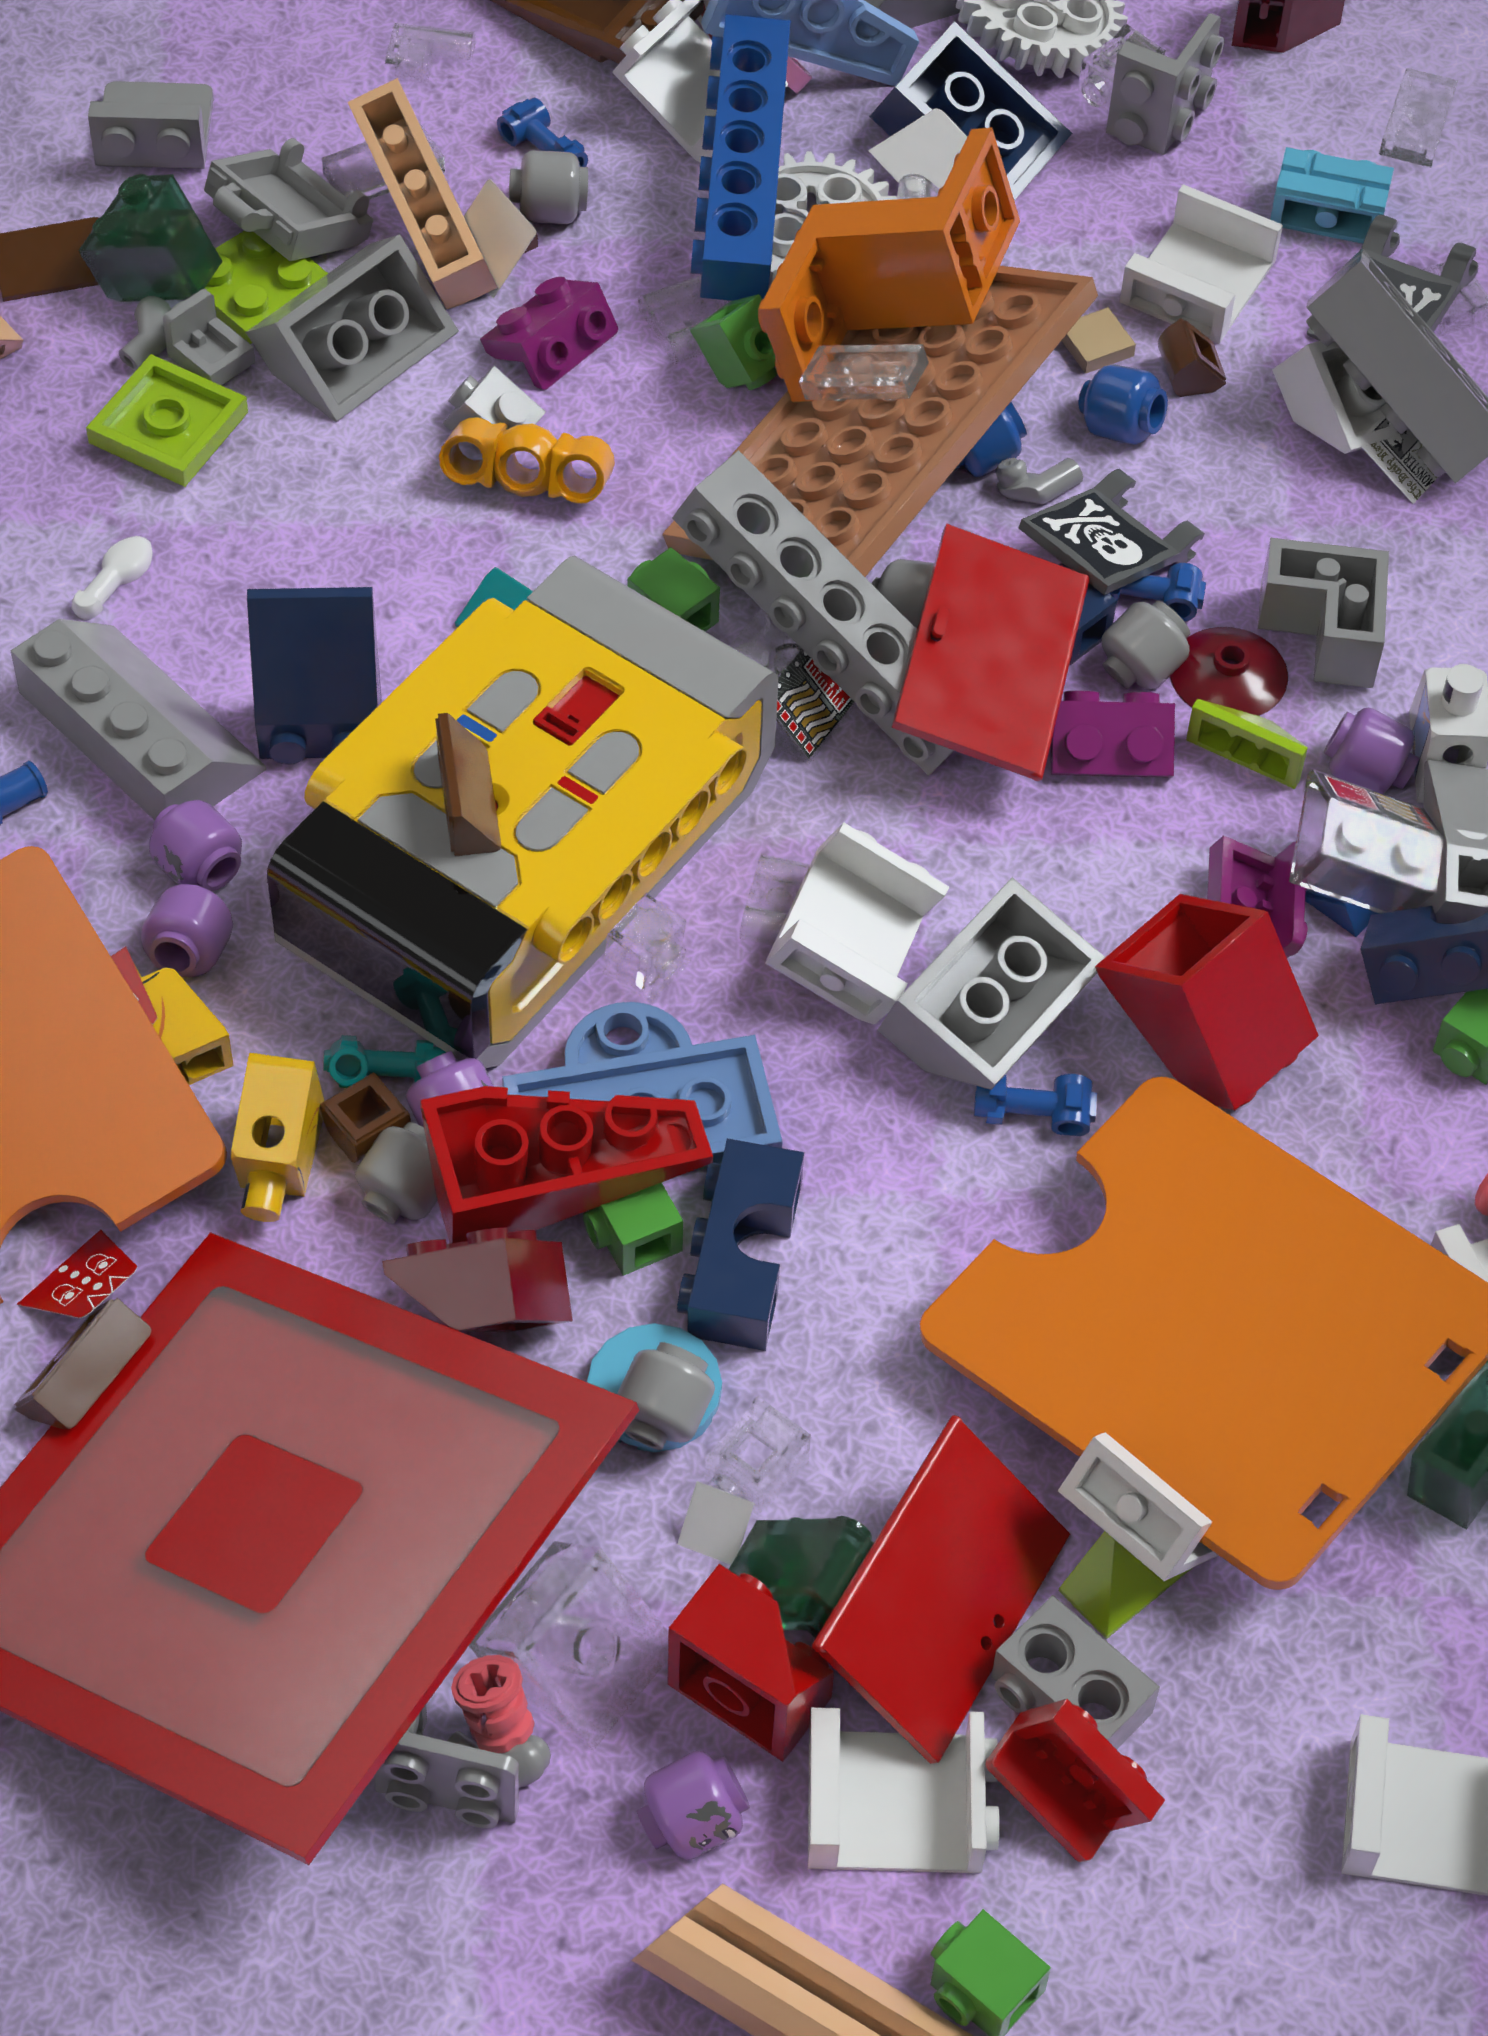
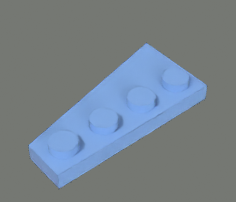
[701,0,919,86]

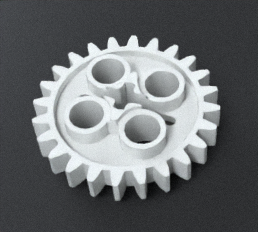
[956,0,1128,78]
[769,151,898,288]

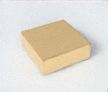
[1061,307,1136,374]

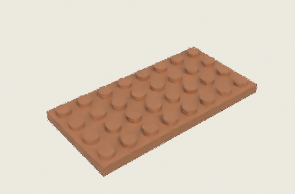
[662,266,1098,577]

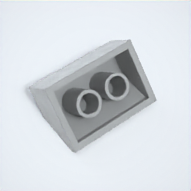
[246,234,459,422]
[877,877,1105,1090]

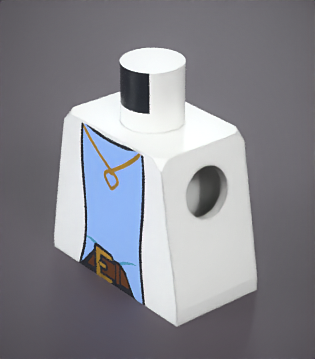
[1409,664,1488,803]

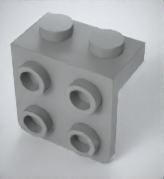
[1106,13,1224,155]
[88,81,214,169]
[375,1705,519,1828]

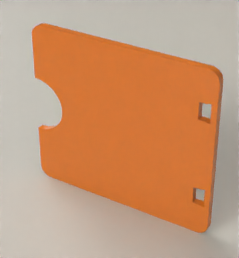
[0,846,227,1304]
[920,1077,1488,1590]

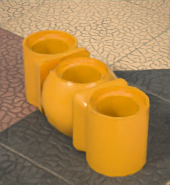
[439,417,615,503]

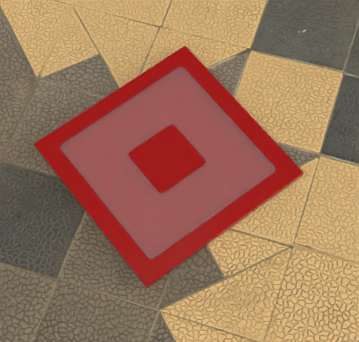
[0,1232,640,1865]

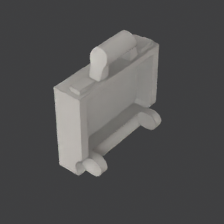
[204,138,374,261]

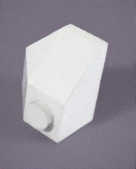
[1272,341,1397,454]

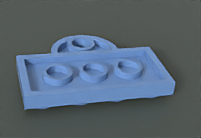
[502,1002,783,1170]

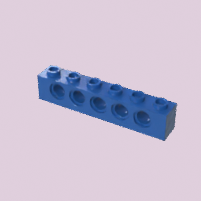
[690,14,791,301]

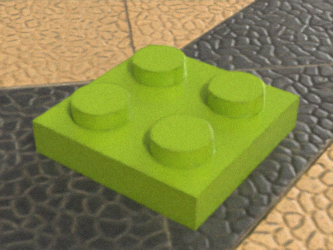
[177,231,328,344]
[86,354,248,487]

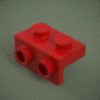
[985,1699,1165,1862]

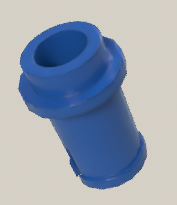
[0,760,48,825]

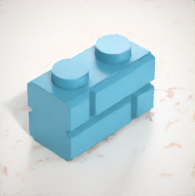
[1270,147,1394,244]

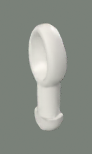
[72,536,153,619]

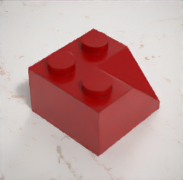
[667,1564,834,1762]

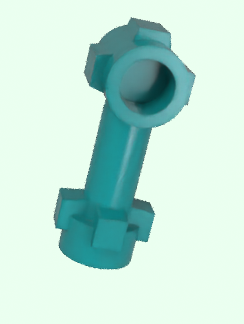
[323,1035,446,1088]

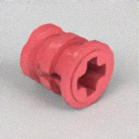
[451,1655,535,1753]

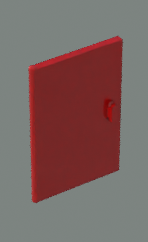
[891,524,1089,781]
[812,1415,1070,1764]

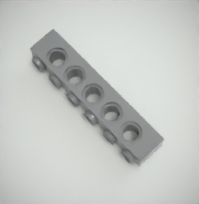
[672,450,954,776]

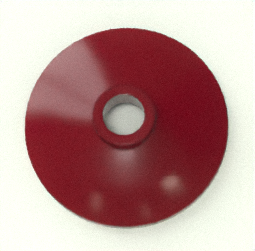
[1170,627,1288,716]

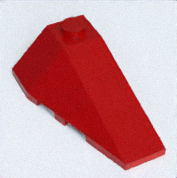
[420,1086,713,1243]

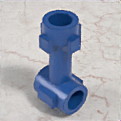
[497,97,588,167]
[1109,563,1206,622]
[974,1074,1097,1136]

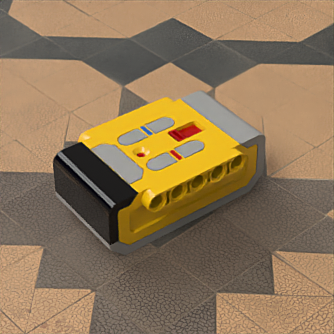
[267,555,778,1068]

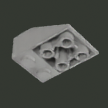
[1421,759,1488,924]

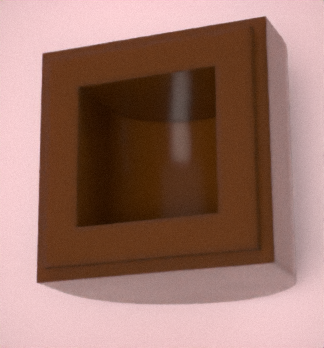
[1158,318,1226,397]
[320,1073,411,1163]

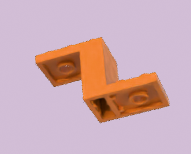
[758,128,1020,402]

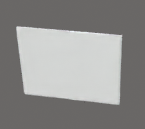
[677,1481,754,1566]

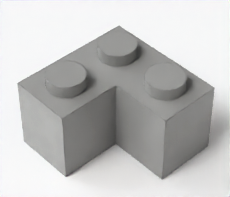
[1257,538,1389,688]

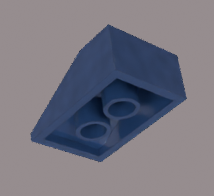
[869,21,1073,200]
[247,587,382,765]

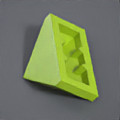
[1186,699,1308,789]
[1058,1531,1192,1639]

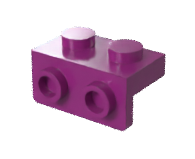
[480,276,618,390]
[1050,691,1175,778]
[1207,835,1309,958]

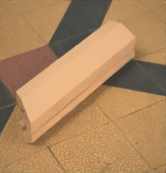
[632,1883,973,2036]

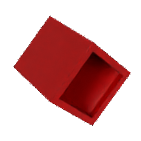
[1095,894,1319,1111]

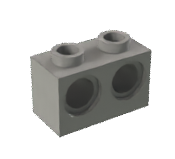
[991,1595,1160,1749]

